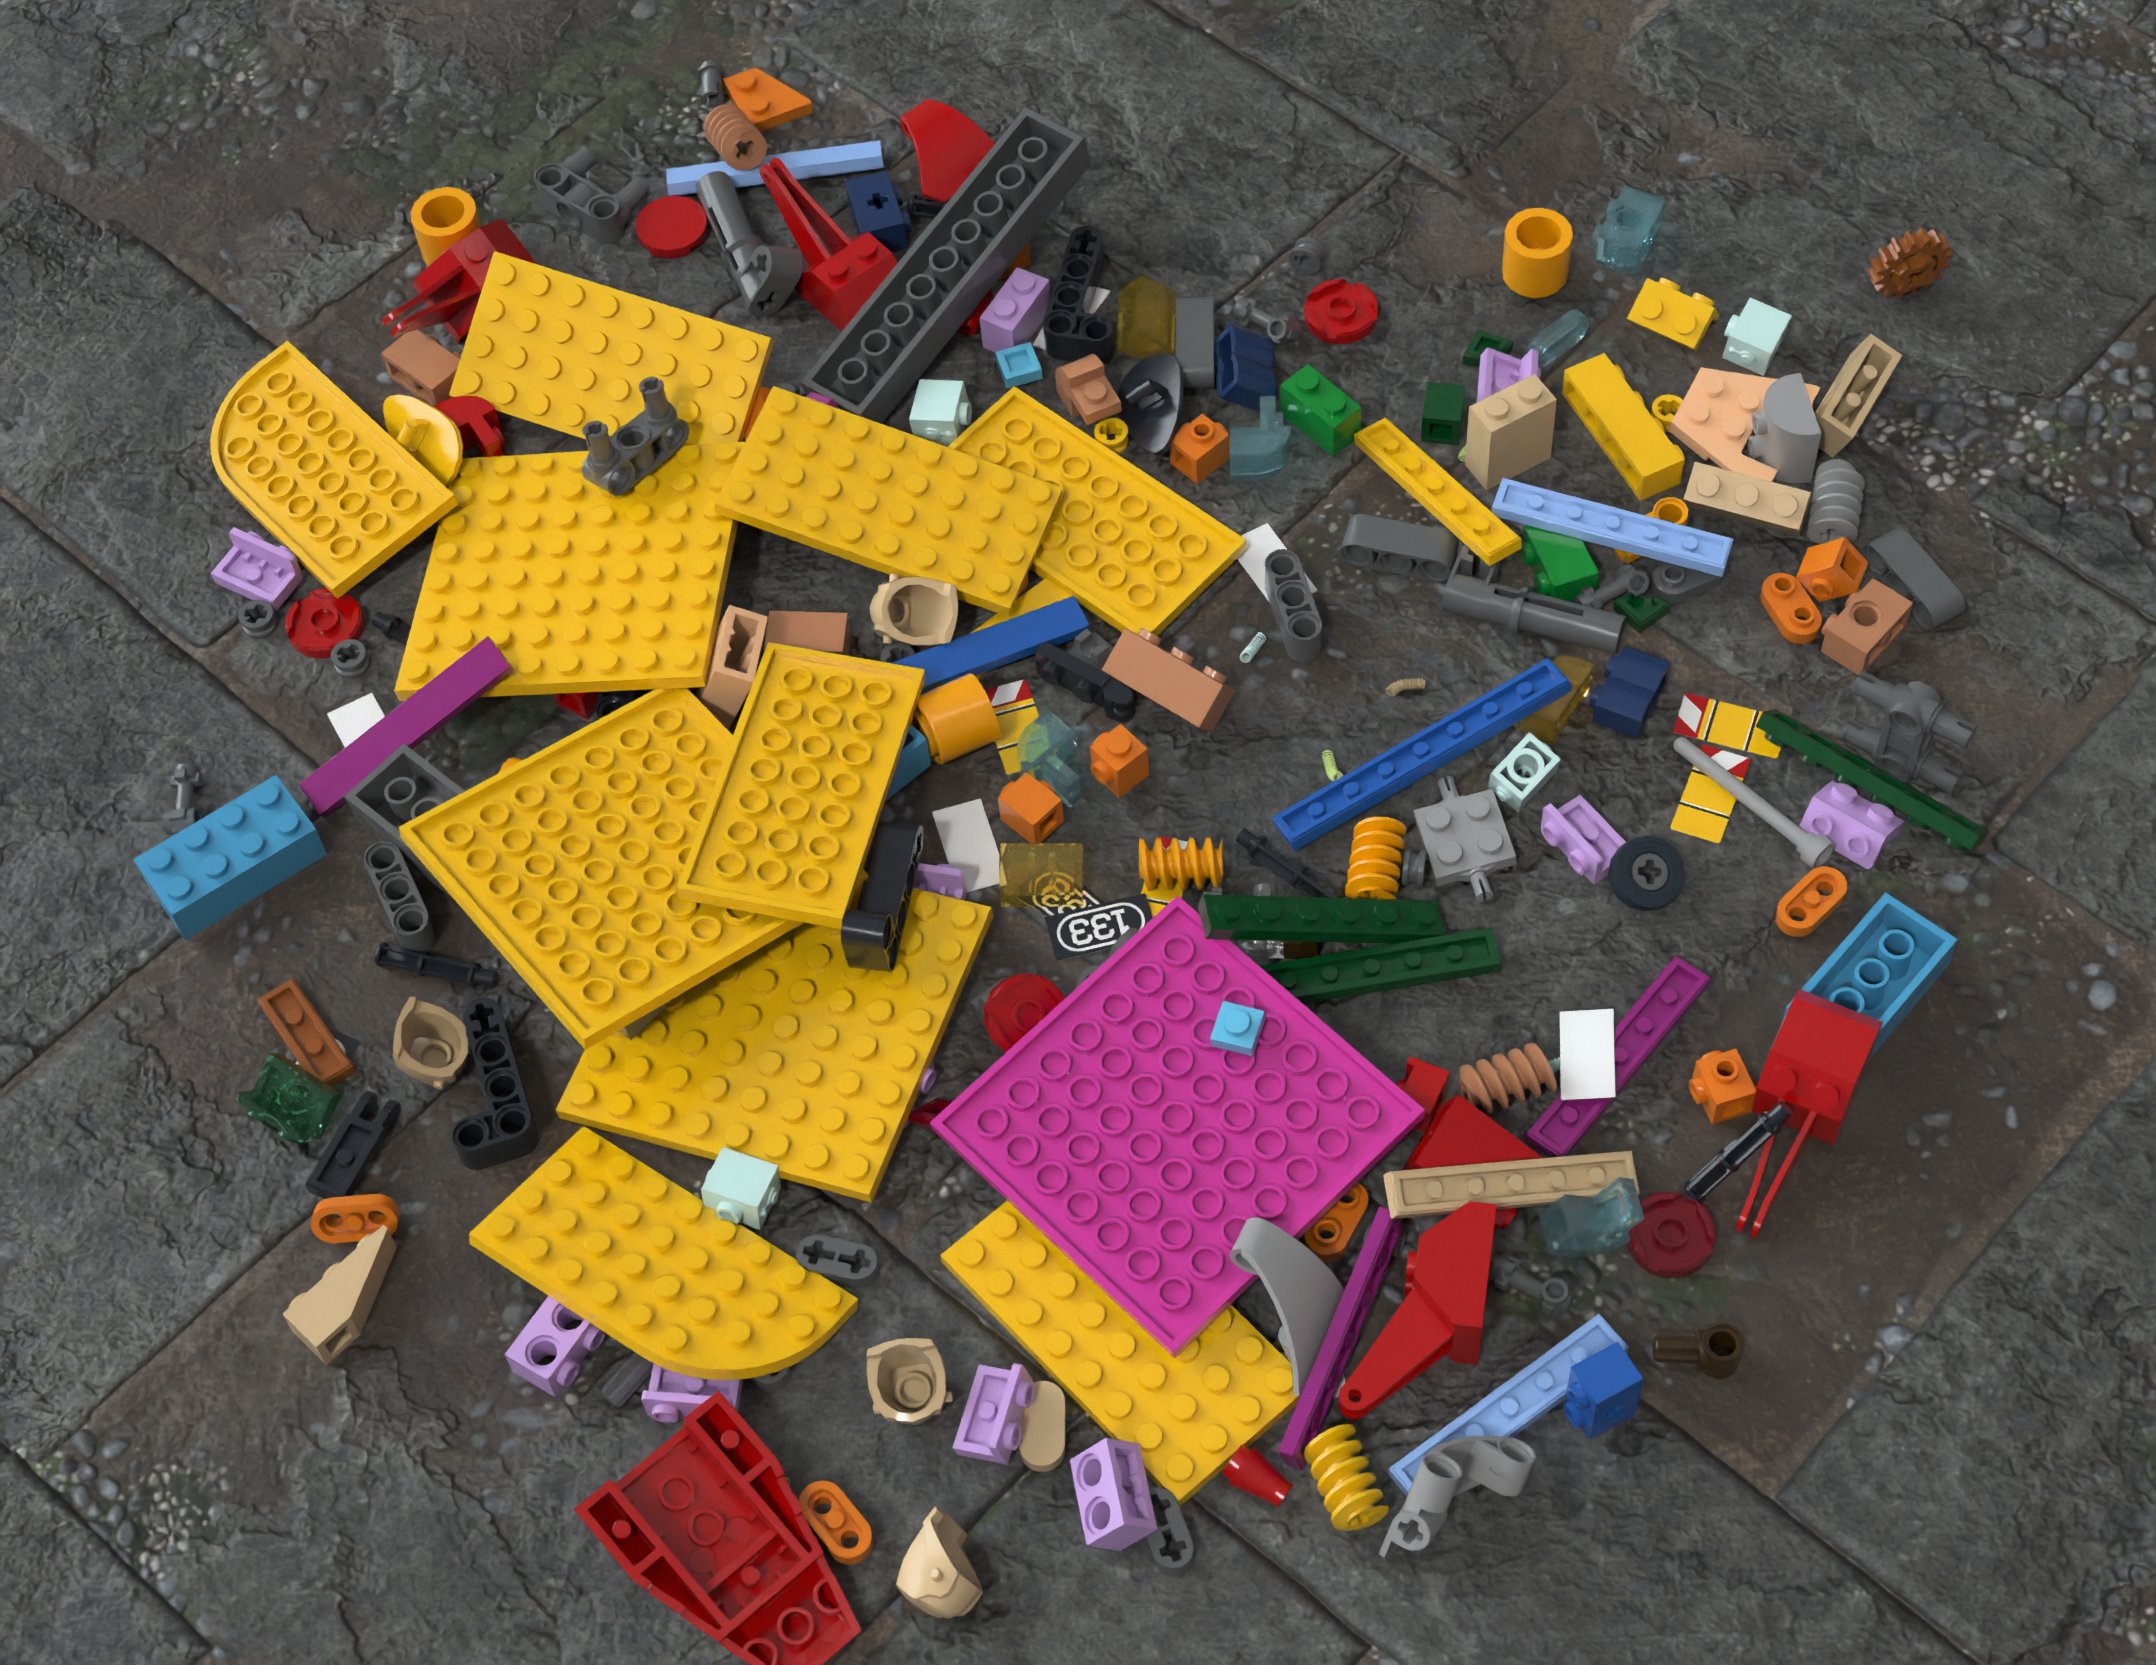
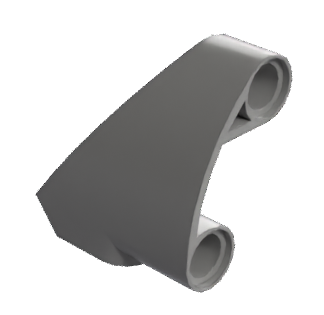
[1229,1217,1344,1396]
[1379,1436,1537,1562]

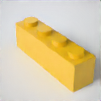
[1562,353,1685,501]

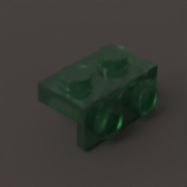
[235,1053,342,1144]

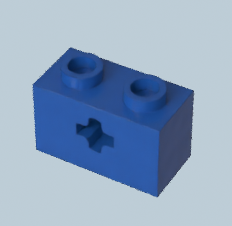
[1563,1342,1643,1440]

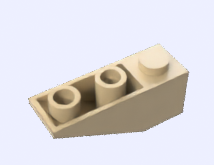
[282,1225,397,1365]

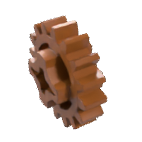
[1868,228,1953,299]

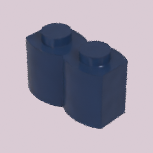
[1214,324,1278,412]
[1589,646,1671,738]

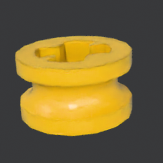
[1651,394,1683,432]
[1094,417,1129,455]

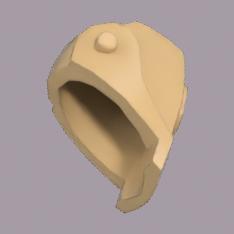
[869,574,958,646]
[393,997,469,1089]
[866,1338,953,1425]
[896,1506,983,1619]

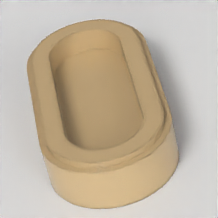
[1019,1381,1066,1472]

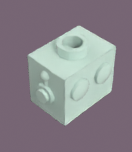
[1722,298,1792,376]
[909,379,972,446]
[1488,732,1561,813]
[701,1147,781,1230]

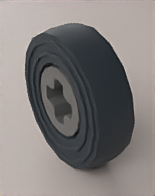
[1608,836,1685,912]

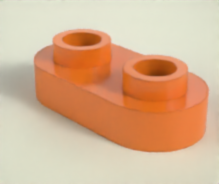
[1760,573,1822,644]
[1775,866,1847,937]
[1305,1182,1368,1262]
[310,1194,400,1244]
[799,1481,874,1565]

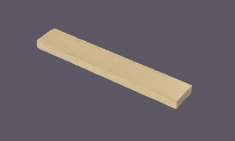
[1383,1151,1640,1219]

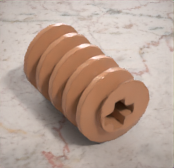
[704,104,767,171]
[1459,1042,1557,1115]

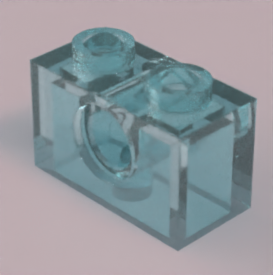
[1591,186,1666,275]

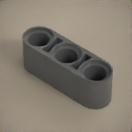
[1176,296,1214,389]
[1339,514,1460,582]
[1862,527,1966,631]
[1265,549,1322,663]
[364,841,437,953]

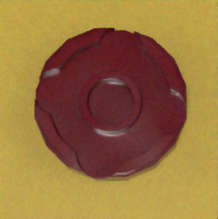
[1625,1192,1716,1279]

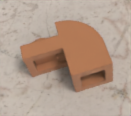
[1055,354,1122,425]

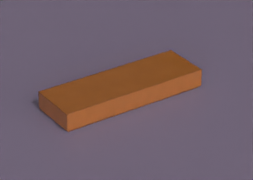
[257,978,356,1095]

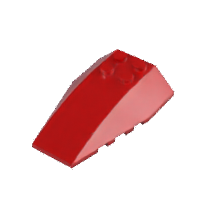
[574,1390,862,1665]

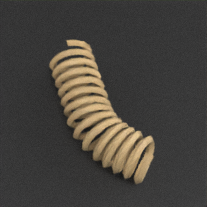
[1385,678,1426,697]

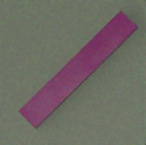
[298,636,514,818]
[1525,955,1711,1158]
[1278,1206,1402,1471]

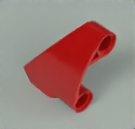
[900,99,995,203]

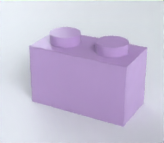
[979,267,1051,352]

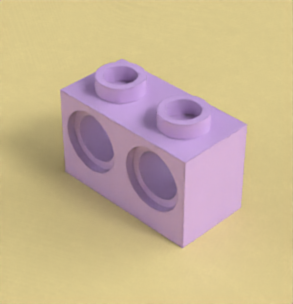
[505,1296,606,1397]
[1070,1438,1157,1551]

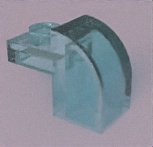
[1229,396,1291,481]
[1017,710,1082,808]
[1539,1177,1645,1257]

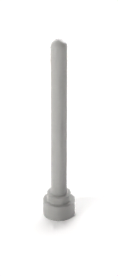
[1673,737,1836,869]

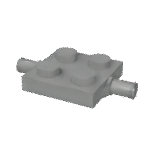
[1413,776,1517,902]

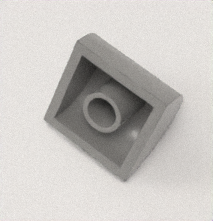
[1747,373,1821,484]

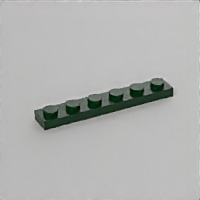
[1756,709,1989,851]
[1198,894,1446,944]
[1259,927,1501,1004]

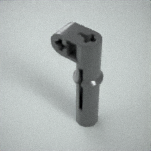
[695,171,803,317]
[1442,544,1627,654]

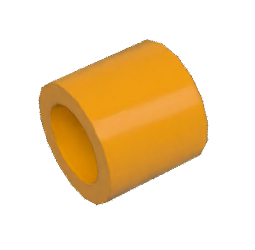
[410,187,482,266]
[1502,208,1573,298]
[912,673,1001,765]

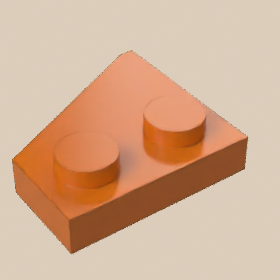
[723,67,813,132]

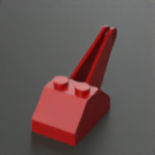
[759,157,898,332]
[381,219,538,344]
[1735,989,1883,1239]
[1339,1201,1497,1420]

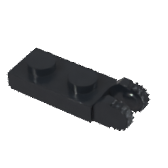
[1035,641,1134,723]
[305,1091,401,1199]

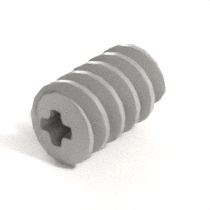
[1807,459,1865,544]

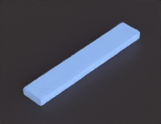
[666,141,884,196]
[1491,478,1733,577]
[1388,1314,1629,1496]

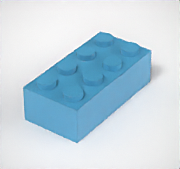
[133,775,327,940]
[1781,892,1958,1059]

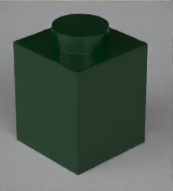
[1421,382,1466,446]

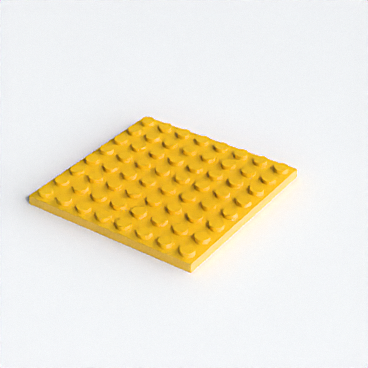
[394,442,745,701]
[399,688,868,1050]
[556,888,994,1203]

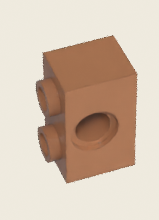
[1821,578,1913,675]

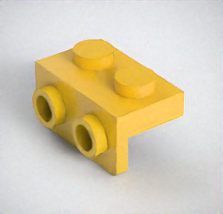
[1627,278,1720,352]

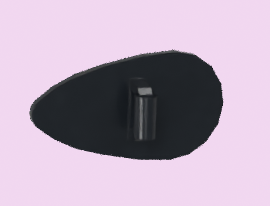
[1117,353,1184,456]

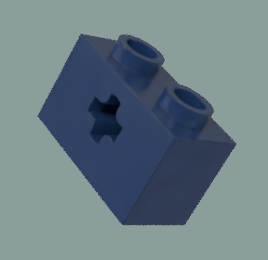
[845,171,911,252]

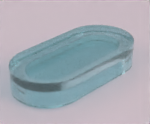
[1526,309,1589,368]

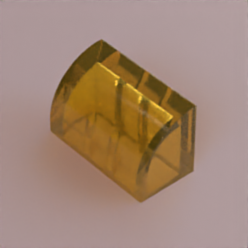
[1117,274,1177,359]
[1512,656,1594,745]
[999,843,1085,907]

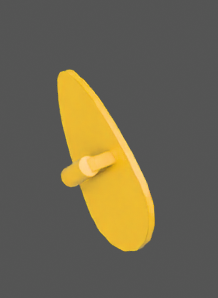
[383,395,463,487]

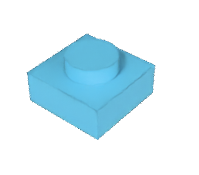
[995,342,1043,389]
[1210,1001,1266,1057]

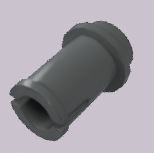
[698,60,726,107]

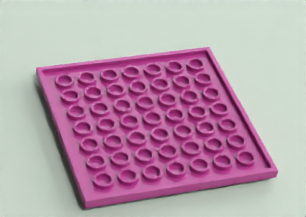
[930,895,1425,1359]

